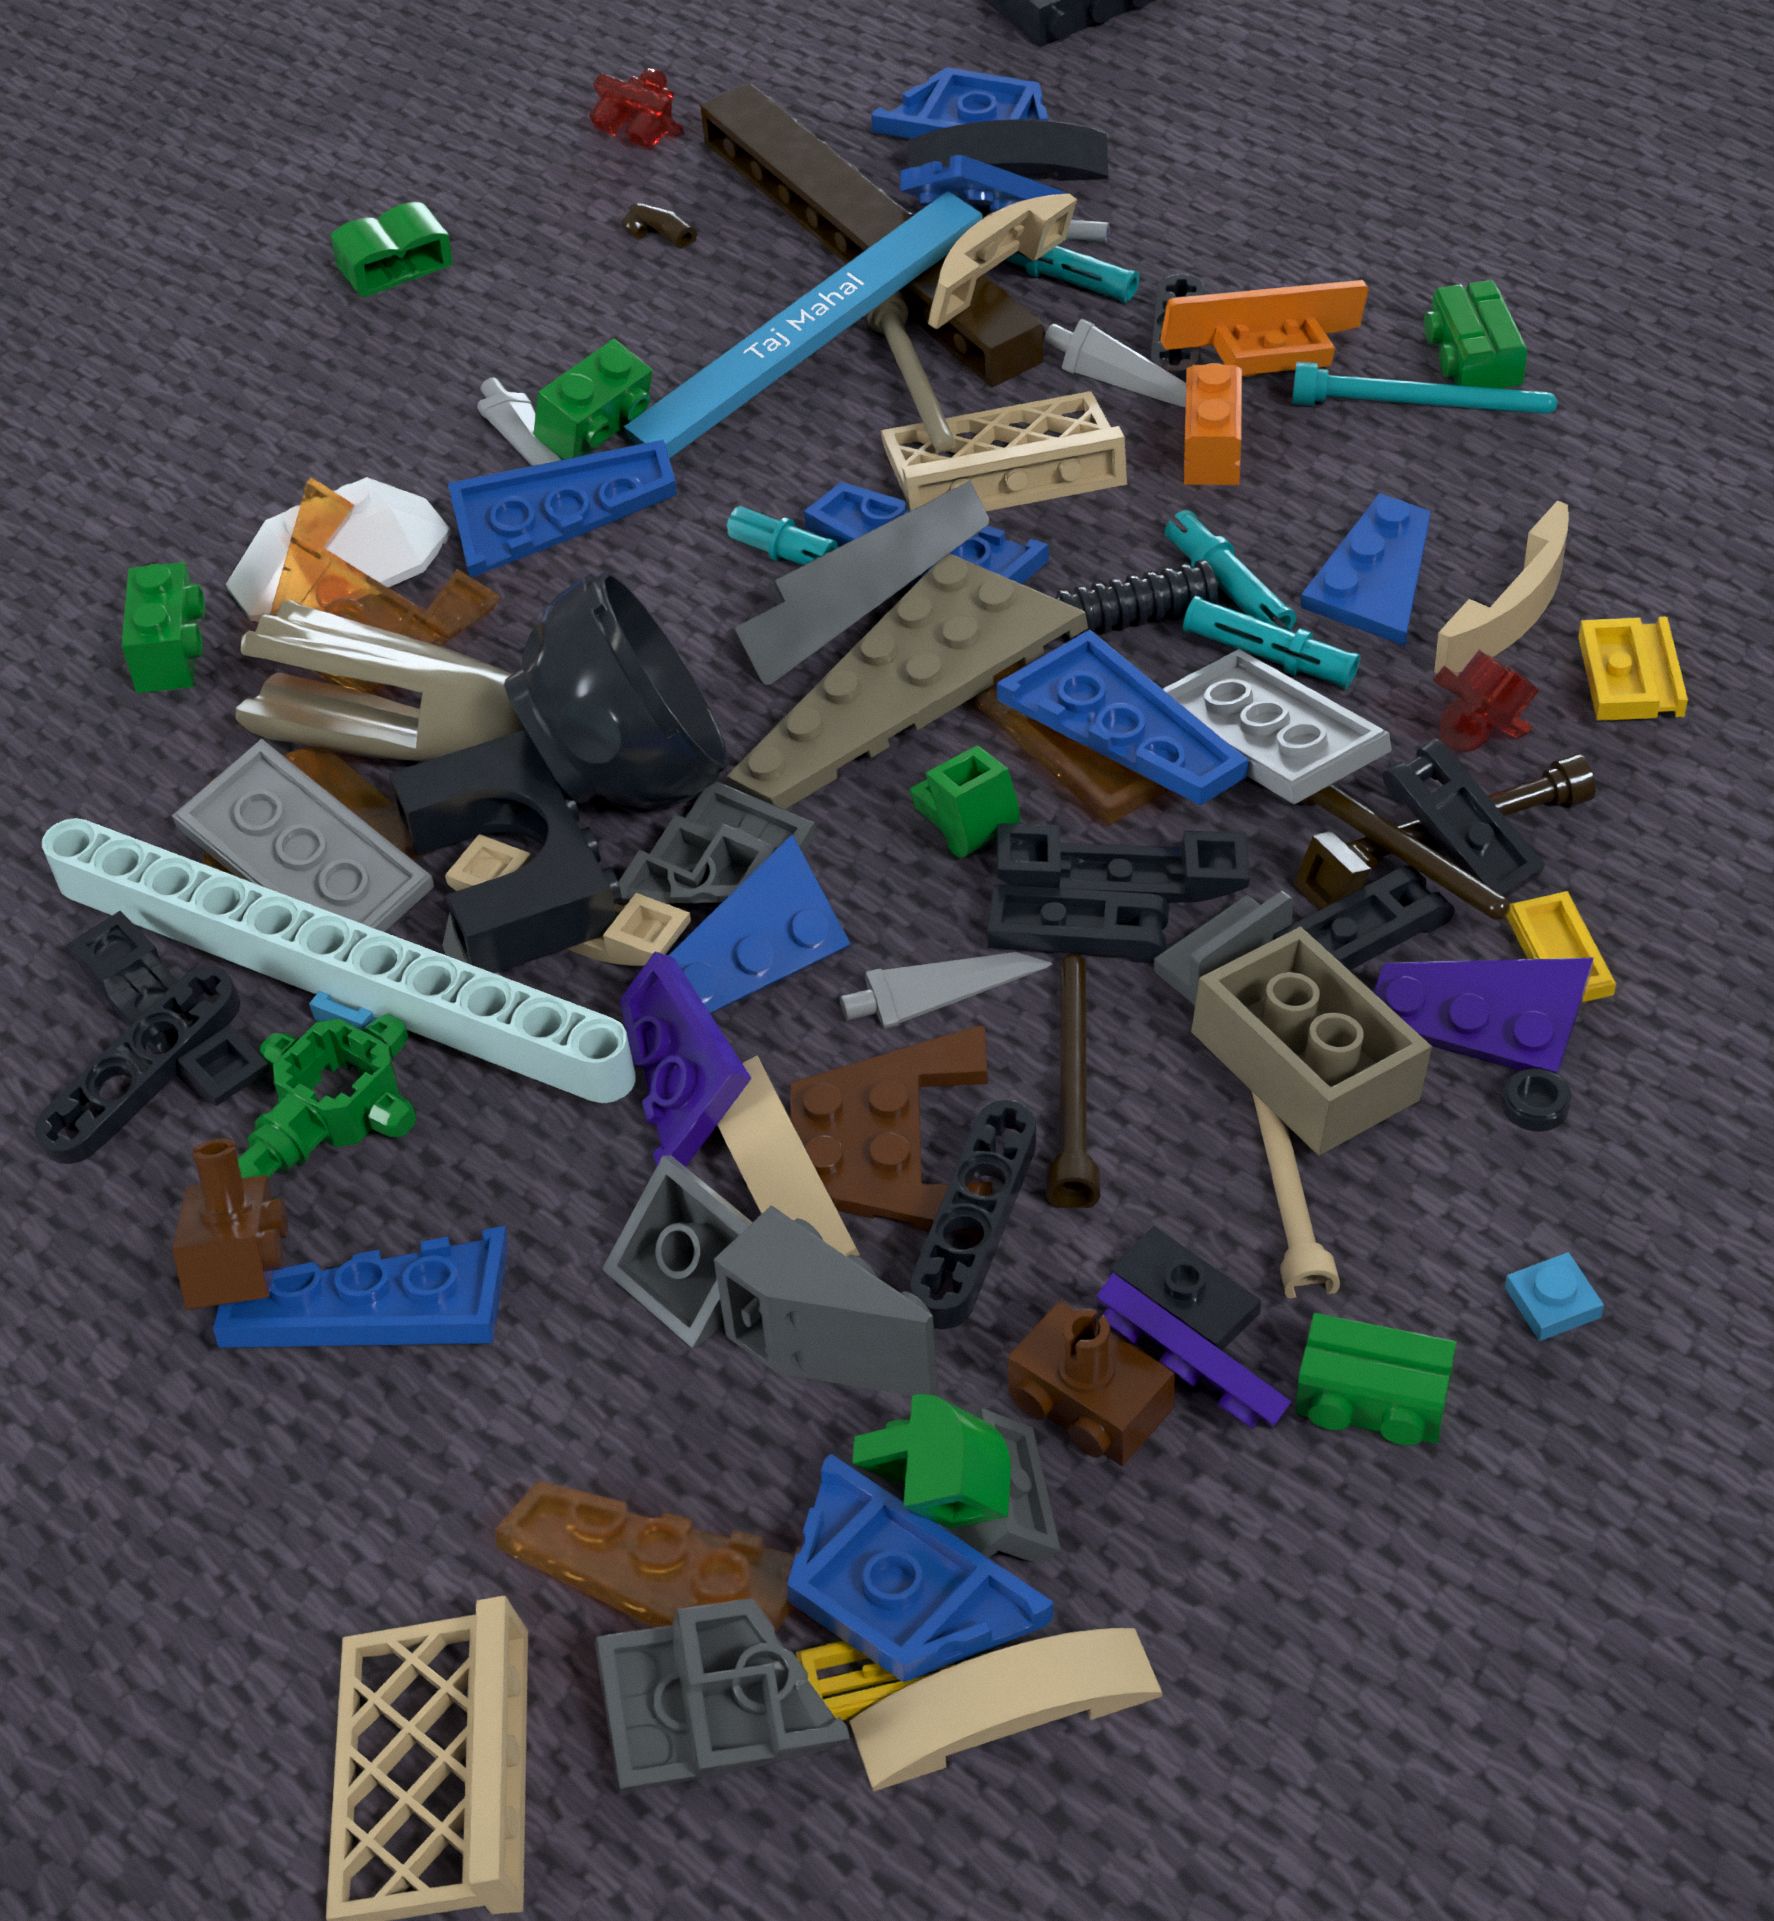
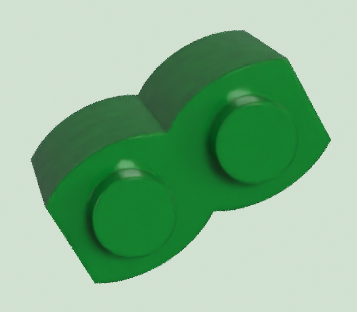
[330,202,453,297]

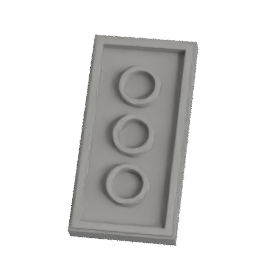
[1163,649,1392,804]
[172,739,434,932]

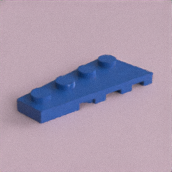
[448,440,677,578]
[804,482,1049,587]
[997,629,1248,805]
[213,1226,508,1348]

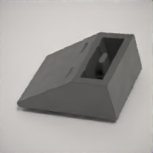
[714,1205,938,1396]

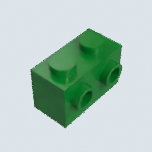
[533,339,653,460]
[121,562,205,693]

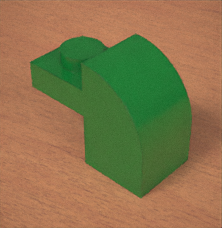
[909,745,1020,858]
[852,1394,1011,1529]

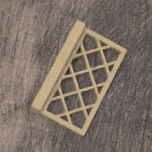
[881,391,1127,511]
[326,1596,528,1921]

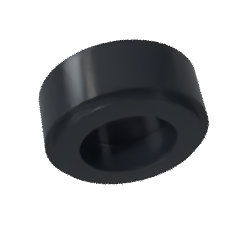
[1502,1068,1571,1132]

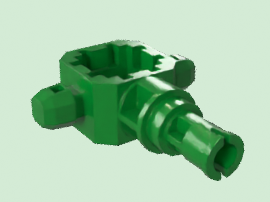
[237,1013,416,1179]

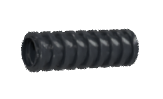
[1055,559,1218,641]

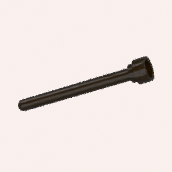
[1345,753,1596,859]
[1295,784,1510,920]
[1046,954,1101,1208]

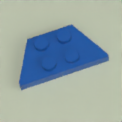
[871,67,1048,139]
[900,155,1066,213]
[787,1454,1054,1682]

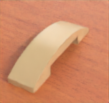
[928,194,1077,329]
[1434,501,1569,677]
[445,834,691,966]
[717,1055,860,1257]
[849,1628,1162,1792]

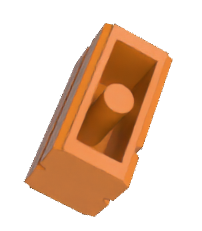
[1184,363,1242,485]

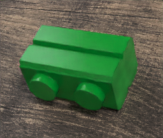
[1424,280,1528,388]
[1295,1313,1457,1445]

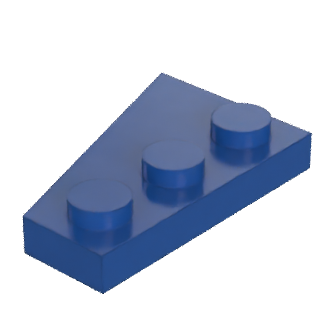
[1301,493,1431,646]
[669,834,851,1015]

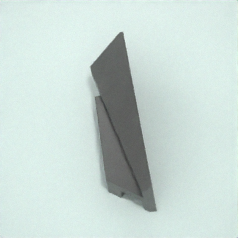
[727,481,989,685]

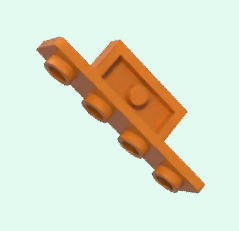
[1160,280,1369,376]

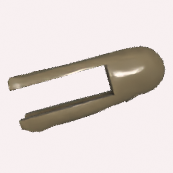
[236,600,525,762]

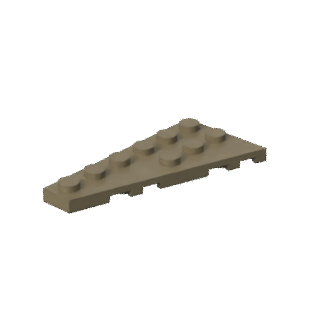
[727,553,1088,810]

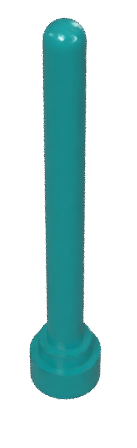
[1292,361,1557,414]

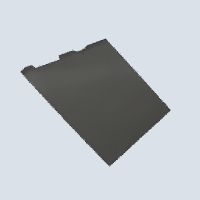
[618,781,818,905]
[595,1598,850,1794]

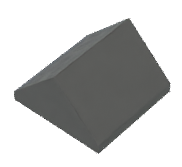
[602,1155,753,1348]

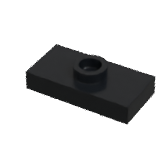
[1109,1226,1261,1351]

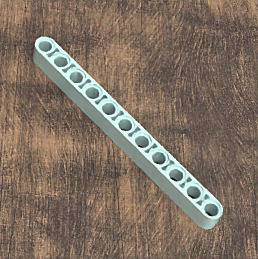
[42,818,636,1103]

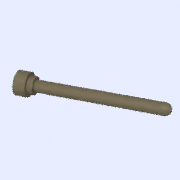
[865,290,955,453]

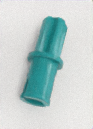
[726,506,837,566]

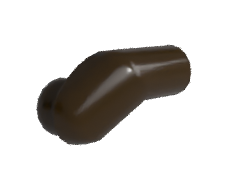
[621,202,697,249]

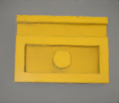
[1578,617,1688,721]

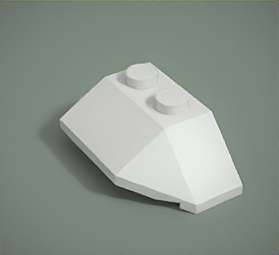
[226,477,451,622]

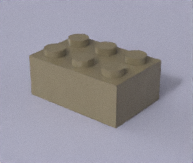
[1191,926,1432,1156]

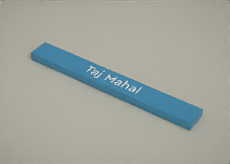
[624,191,983,459]

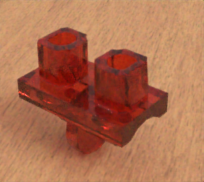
[589,68,684,150]
[1433,649,1539,752]

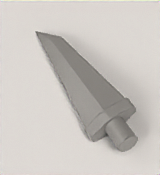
[1044,319,1186,407]
[477,378,561,466]
[840,952,1052,1029]

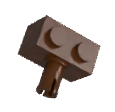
[172,1138,288,1310]
[1008,1300,1175,1467]

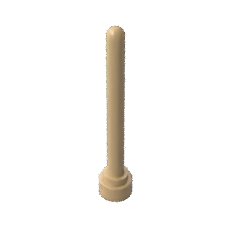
[1252,1092,1340,1299]

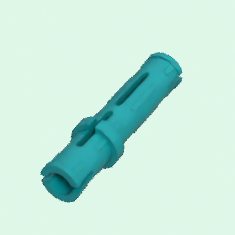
[1003,246,1140,304]
[1165,510,1296,630]
[1183,596,1360,690]

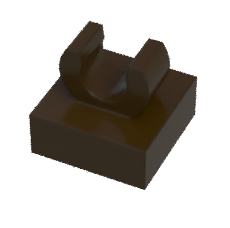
[1293,831,1378,910]

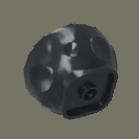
[504,570,730,809]

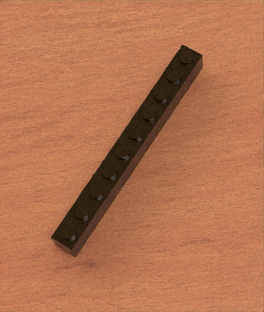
[700,83,1045,388]

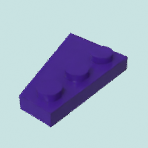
[620,951,752,1167]
[1374,958,1593,1075]
[1096,1273,1291,1430]

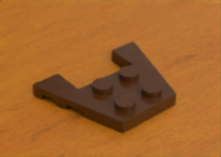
[790,1026,993,1243]

